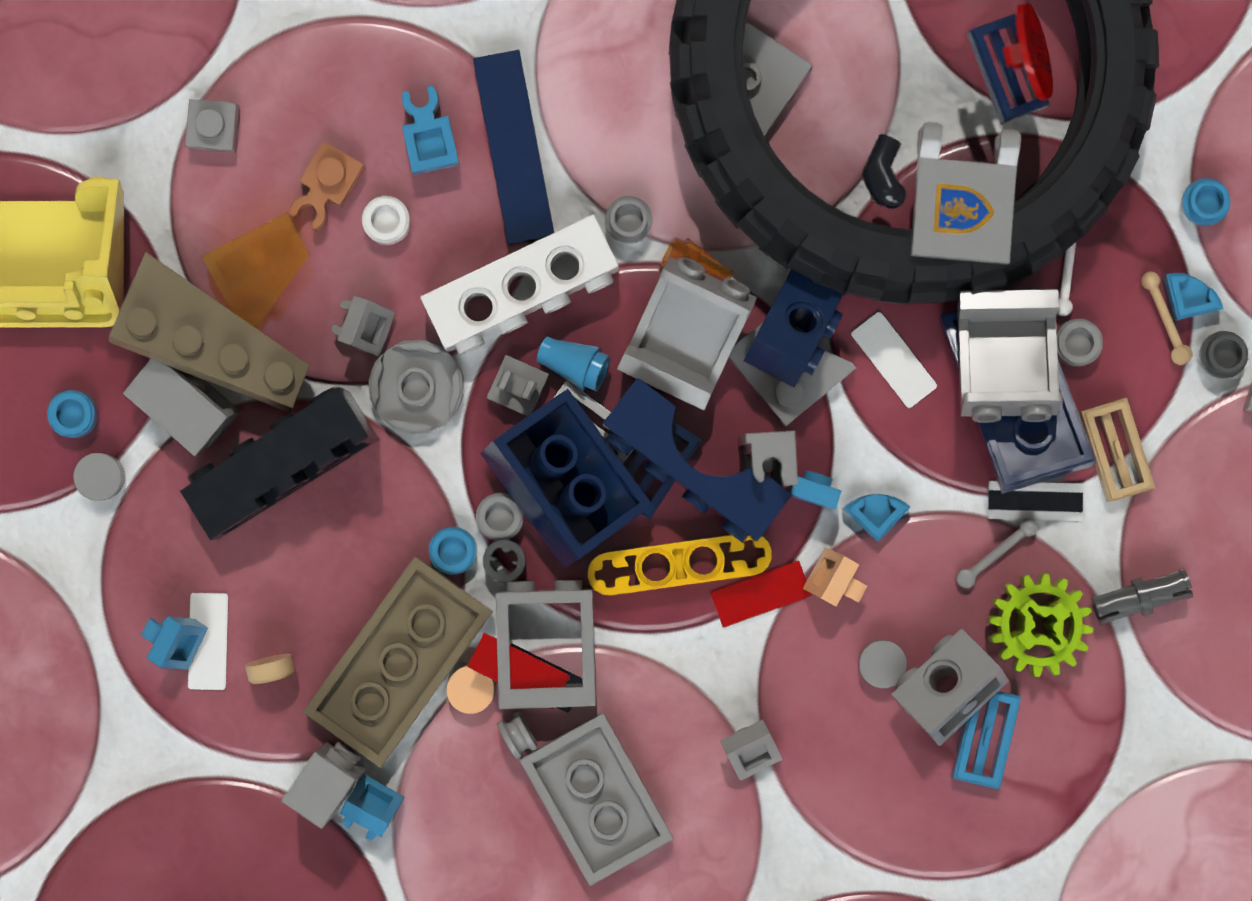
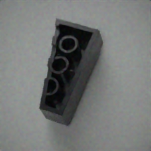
[180,386,380,540]

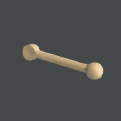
[1141,272,1193,365]

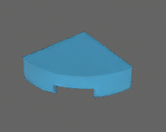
[1162,273,1224,321]
[842,494,910,541]

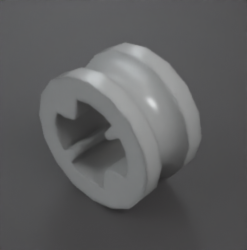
[497,711,539,760]

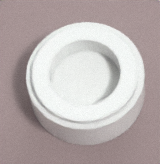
[362,196,411,245]

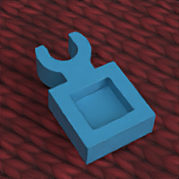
[402,85,460,175]

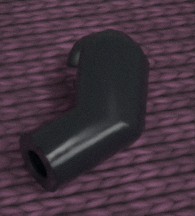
[862,134,906,209]

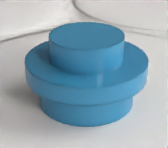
[1181,178,1230,226]

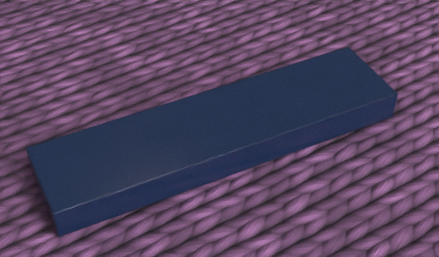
[473,49,554,246]

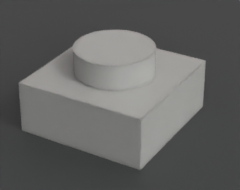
[185,99,240,153]
[720,719,783,781]

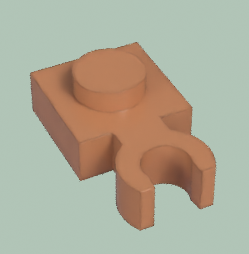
[289,141,366,232]

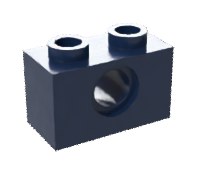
[743,269,843,387]

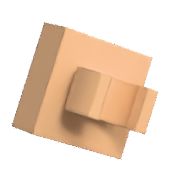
[803,547,868,606]

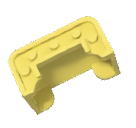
[0,177,124,328]

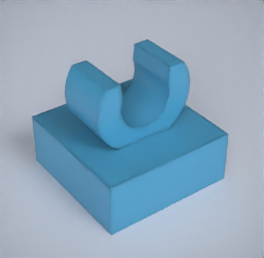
[141,616,208,670]
[340,774,405,841]

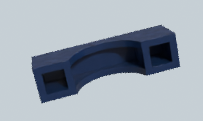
[602,377,793,543]

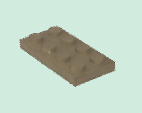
[303,556,493,768]

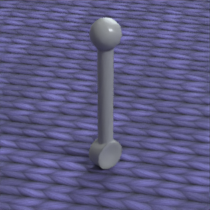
[956,518,1038,588]

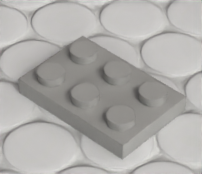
[520,712,674,886]

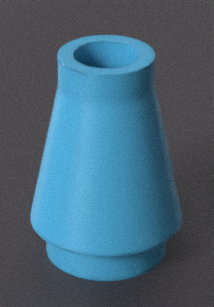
[536,336,611,391]

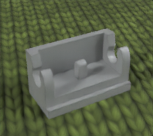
[123,359,242,456]
[738,431,798,486]

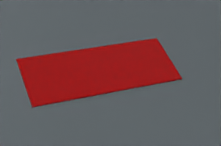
[710,560,812,628]
[467,632,570,710]

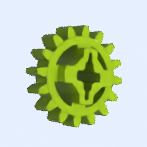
[986,573,1094,677]

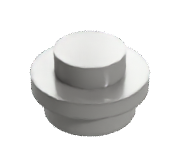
[605,196,652,244]

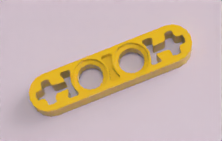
[588,535,772,595]

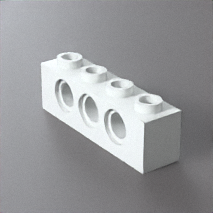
[420,214,619,355]

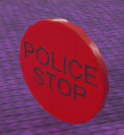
[1002,2,1053,101]

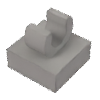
[331,296,396,357]
[487,355,550,417]

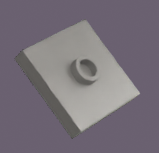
[743,22,813,137]

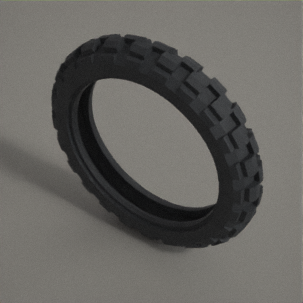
[668,0,1160,305]

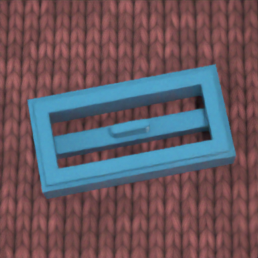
[951,691,1021,790]

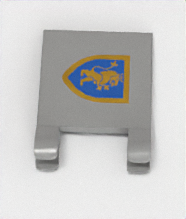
[910,122,1021,264]

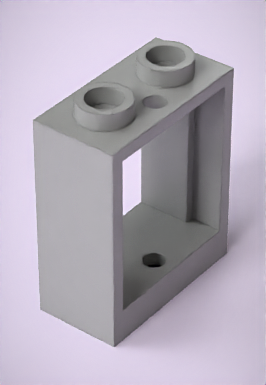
[496,580,596,709]

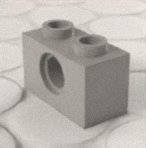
[892,628,1009,746]
[281,741,367,829]

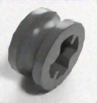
[483,539,526,582]

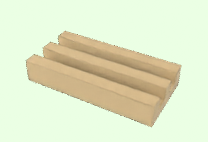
[1078,397,1155,502]

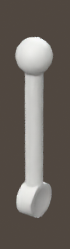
[1057,243,1076,316]

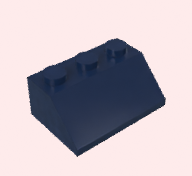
[480,389,652,569]

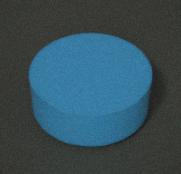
[47,390,99,438]
[429,527,477,574]

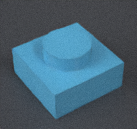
[788,470,842,510]

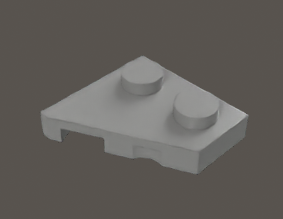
[728,323,856,427]

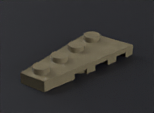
[108,252,310,413]

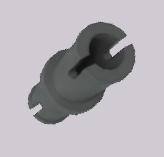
[1091,568,1193,626]

